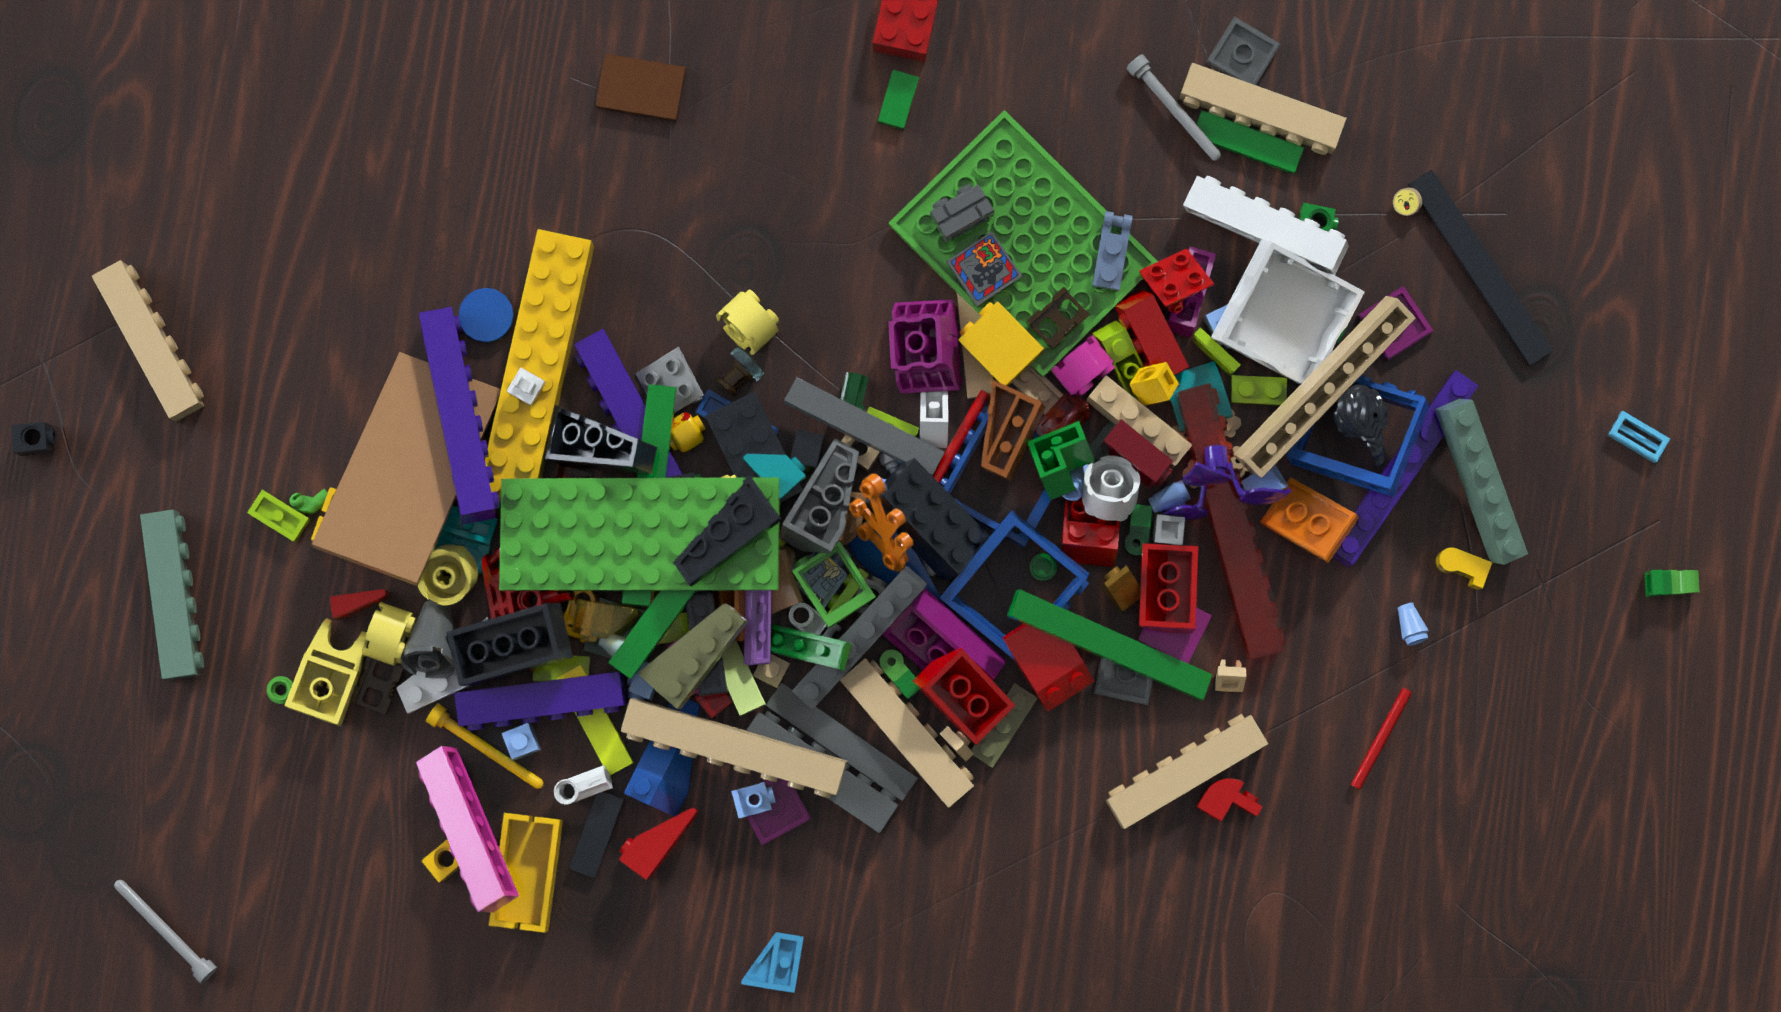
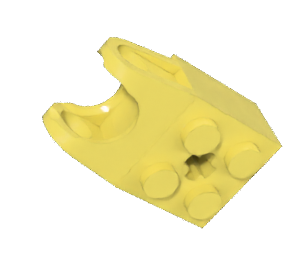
[284,618,368,727]

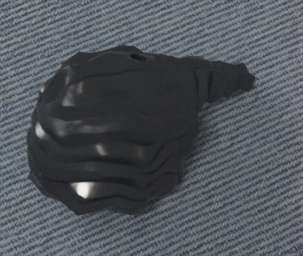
[1332,384,1388,466]

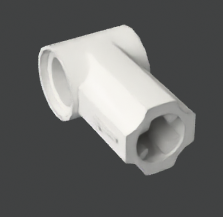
[554,765,613,804]

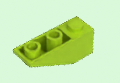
[1092,320,1144,401]

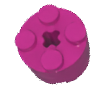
[1050,335,1115,397]

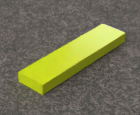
[556,665,634,776]

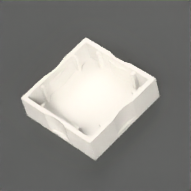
[1211,239,1364,385]

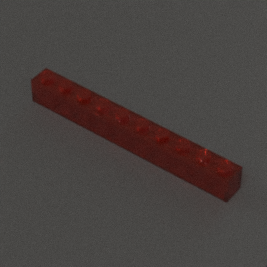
[1175,383,1285,660]

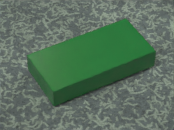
[878,70,919,130]

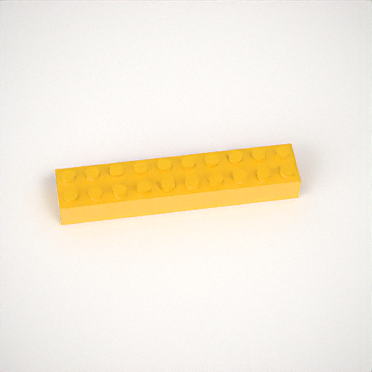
[485,229,594,504]

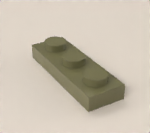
[971,683,1038,768]

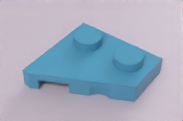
[741,932,804,993]

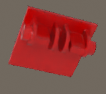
[1139,248,1214,314]

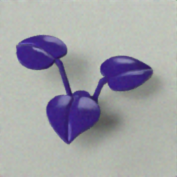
[1162,445,1291,521]

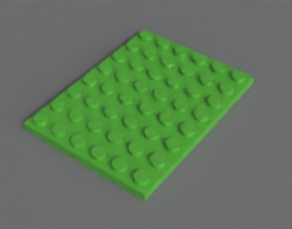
[888,110,1158,378]

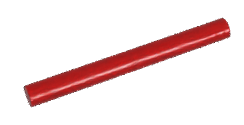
[933,390,990,484]
[1350,688,1412,790]

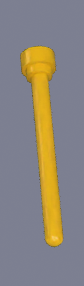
[426,703,543,789]

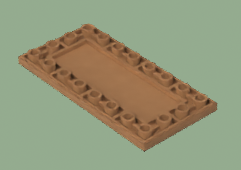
[312,352,501,586]

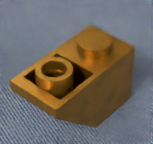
[1100,566,1141,613]

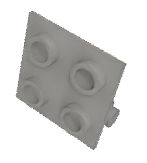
[635,347,704,413]

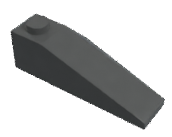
[779,438,859,554]

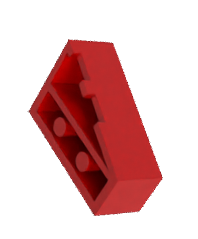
[1114,289,1189,375]

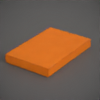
[1260,477,1359,563]

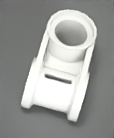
[789,603,842,638]

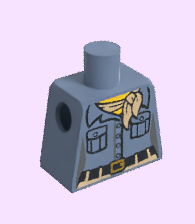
[791,548,852,609]

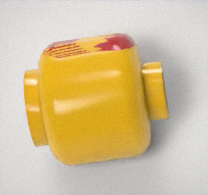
[670,412,706,453]

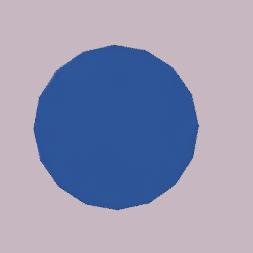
[459,288,514,343]

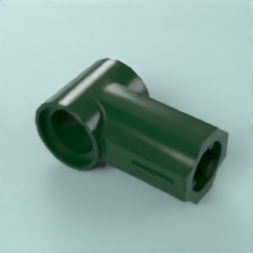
[840,372,869,411]

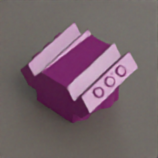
[888,299,963,393]

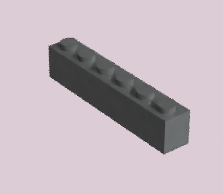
[792,565,928,710]
[746,711,898,833]

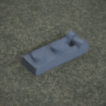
[1092,211,1133,292]

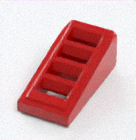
[330,589,390,620]

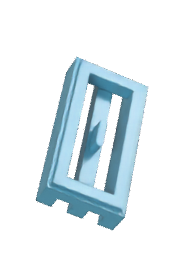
[1607,411,1670,463]

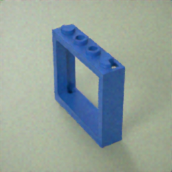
[1286,375,1429,498]
[940,406,1051,549]
[940,510,1089,660]

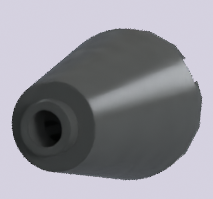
[401,600,455,678]

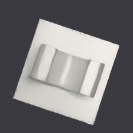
[507,367,546,406]

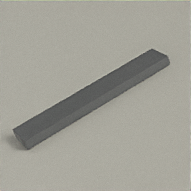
[784,377,944,476]
[766,683,918,801]

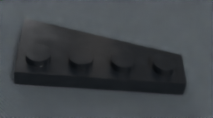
[673,474,782,587]

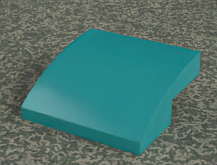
[1170,361,1233,433]
[434,506,498,575]

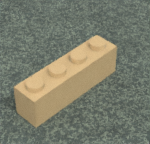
[1086,375,1192,469]

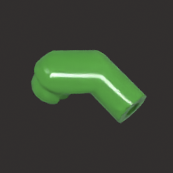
[289,489,328,514]

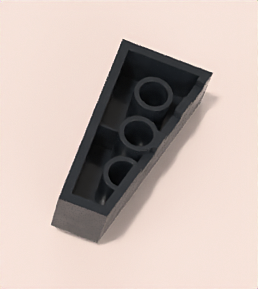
[544,405,657,474]

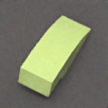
[722,641,766,716]

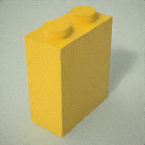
[958,301,1045,386]

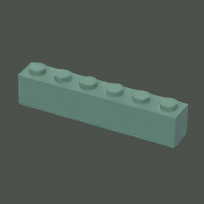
[1435,399,1528,565]
[140,510,204,680]

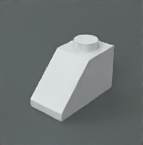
[920,391,948,448]

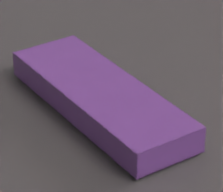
[744,591,771,665]

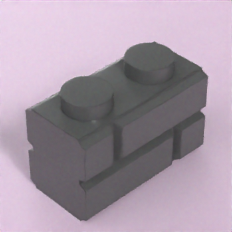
[930,184,995,243]

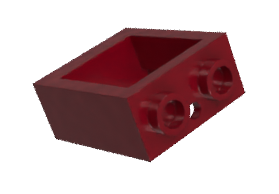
[1099,419,1173,489]

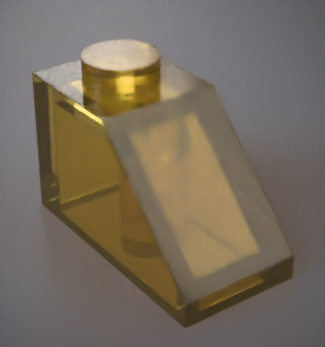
[571,598,638,642]

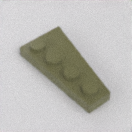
[637,603,749,709]

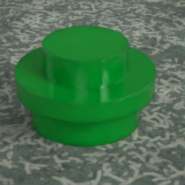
[1029,553,1057,581]

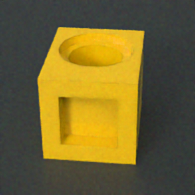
[1129,362,1179,406]
[422,839,460,882]

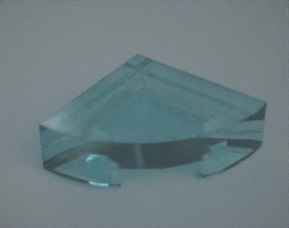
[730,347,763,381]

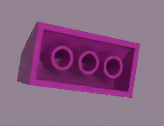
[882,588,1007,681]

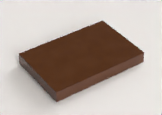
[596,53,686,121]

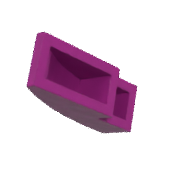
[1167,246,1216,338]

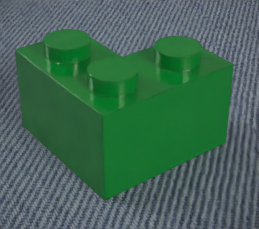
[1027,421,1095,500]

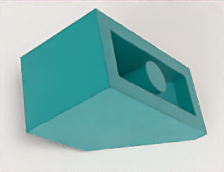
[743,454,806,500]

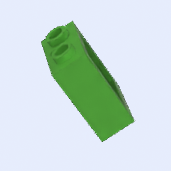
[792,541,876,629]

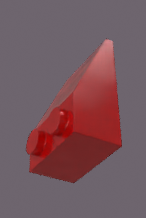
[1002,624,1095,712]
[619,808,700,880]

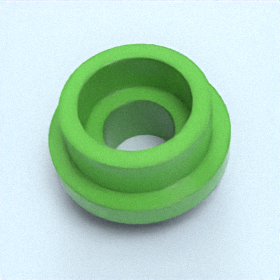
[267,676,293,704]

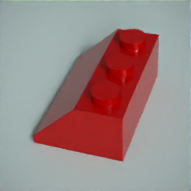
[1139,543,1198,634]
[912,647,1015,745]

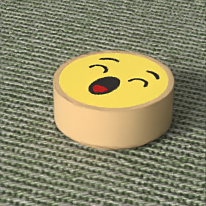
[1393,188,1422,216]

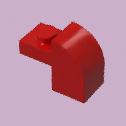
[1195,779,1262,821]

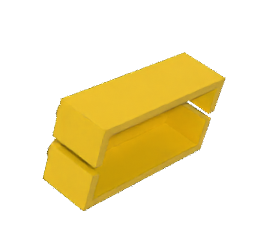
[489,813,563,932]

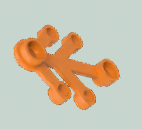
[849,474,913,572]

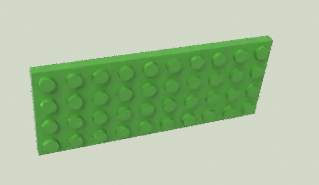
[499,477,780,591]

